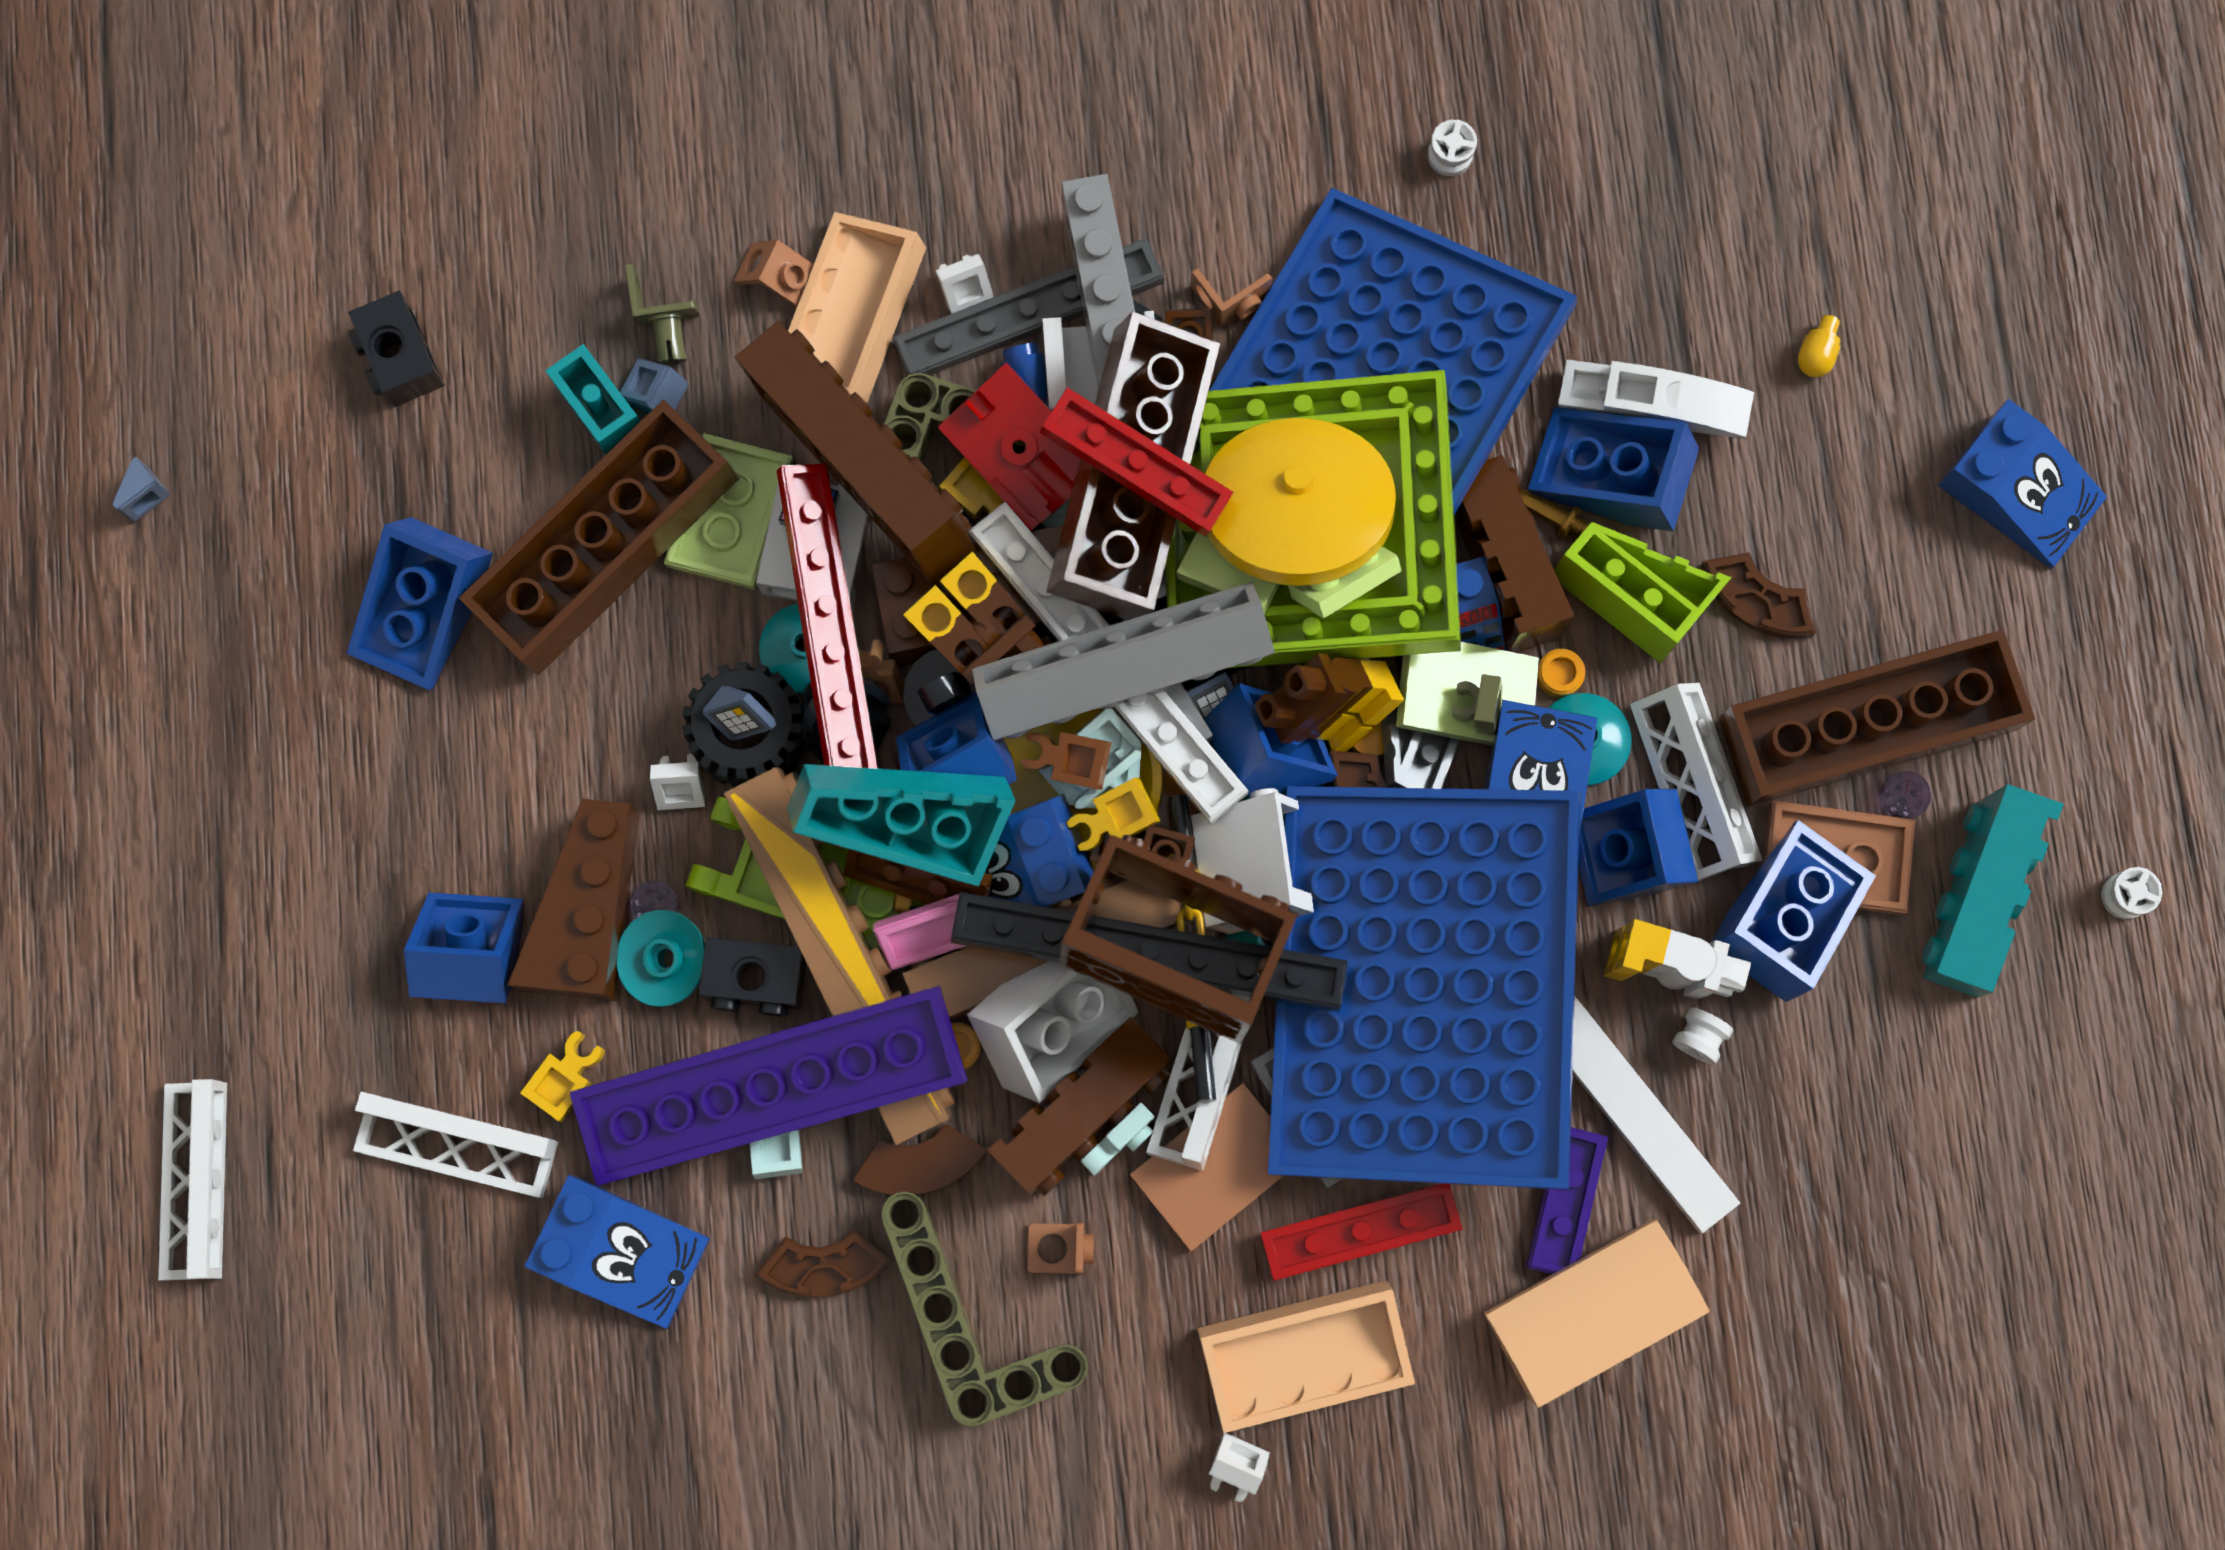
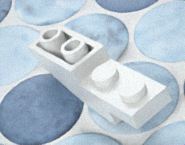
[1558,360,1754,439]

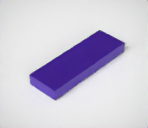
[1525,1127,1608,1275]

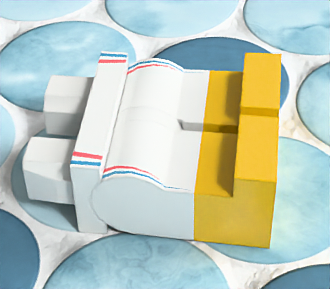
[1603,919,1751,1000]

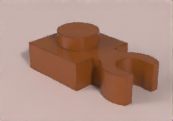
[1021,732,1112,790]

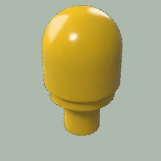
[1798,315,1840,378]

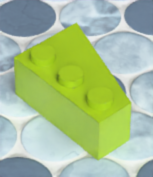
[1554,522,1732,664]

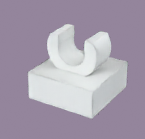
[936,254,994,314]
[650,754,706,810]
[1209,1433,1270,1502]

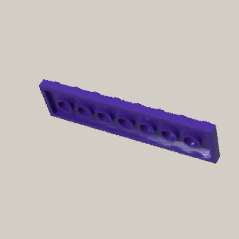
[569,985,968,1186]

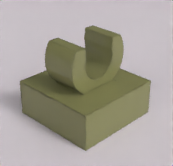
[1452,674,1503,735]

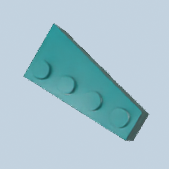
[787,764,1016,887]
[1922,784,2064,998]

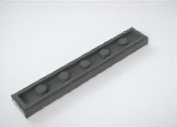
[892,238,1164,376]

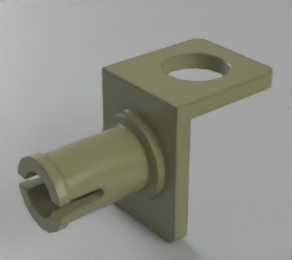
[625,264,700,365]

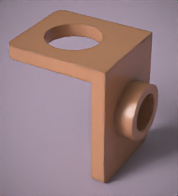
[734,240,814,308]
[1190,268,1273,328]
[1027,1223,1094,1274]

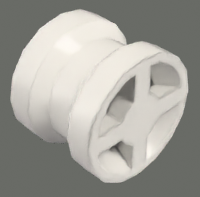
[1428,120,1477,177]
[2101,867,2163,920]
[1672,1007,1734,1065]

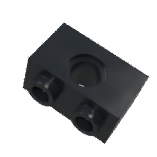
[348,290,445,407]
[699,937,807,1017]

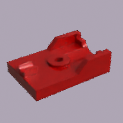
[938,363,1081,531]

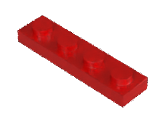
[1039,387,1234,537]
[1260,1184,1463,1281]

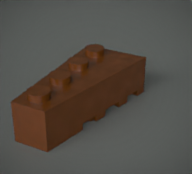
[1455,455,1575,653]
[508,799,640,1001]
[987,1017,1171,1197]

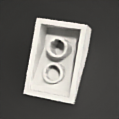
[967,961,1139,1103]

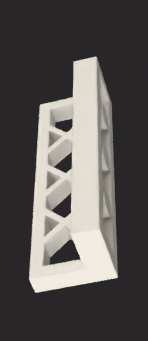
[1630,683,1763,881]
[1146,993,1251,1171]
[158,1079,227,1281]
[353,1092,559,1198]

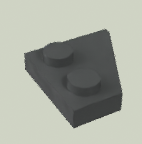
[1381,687,1460,789]

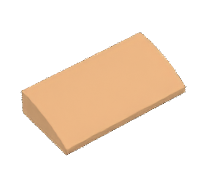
[788,212,926,404]
[1484,1218,1710,1408]
[1197,1280,1415,1433]

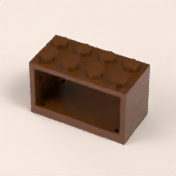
[1059,834,1298,1044]

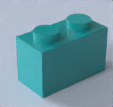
[545,344,640,455]

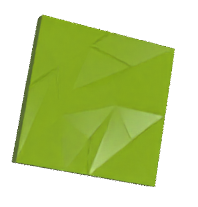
[1166,370,1461,668]

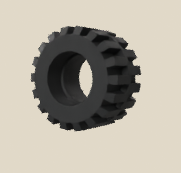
[682,662,806,788]

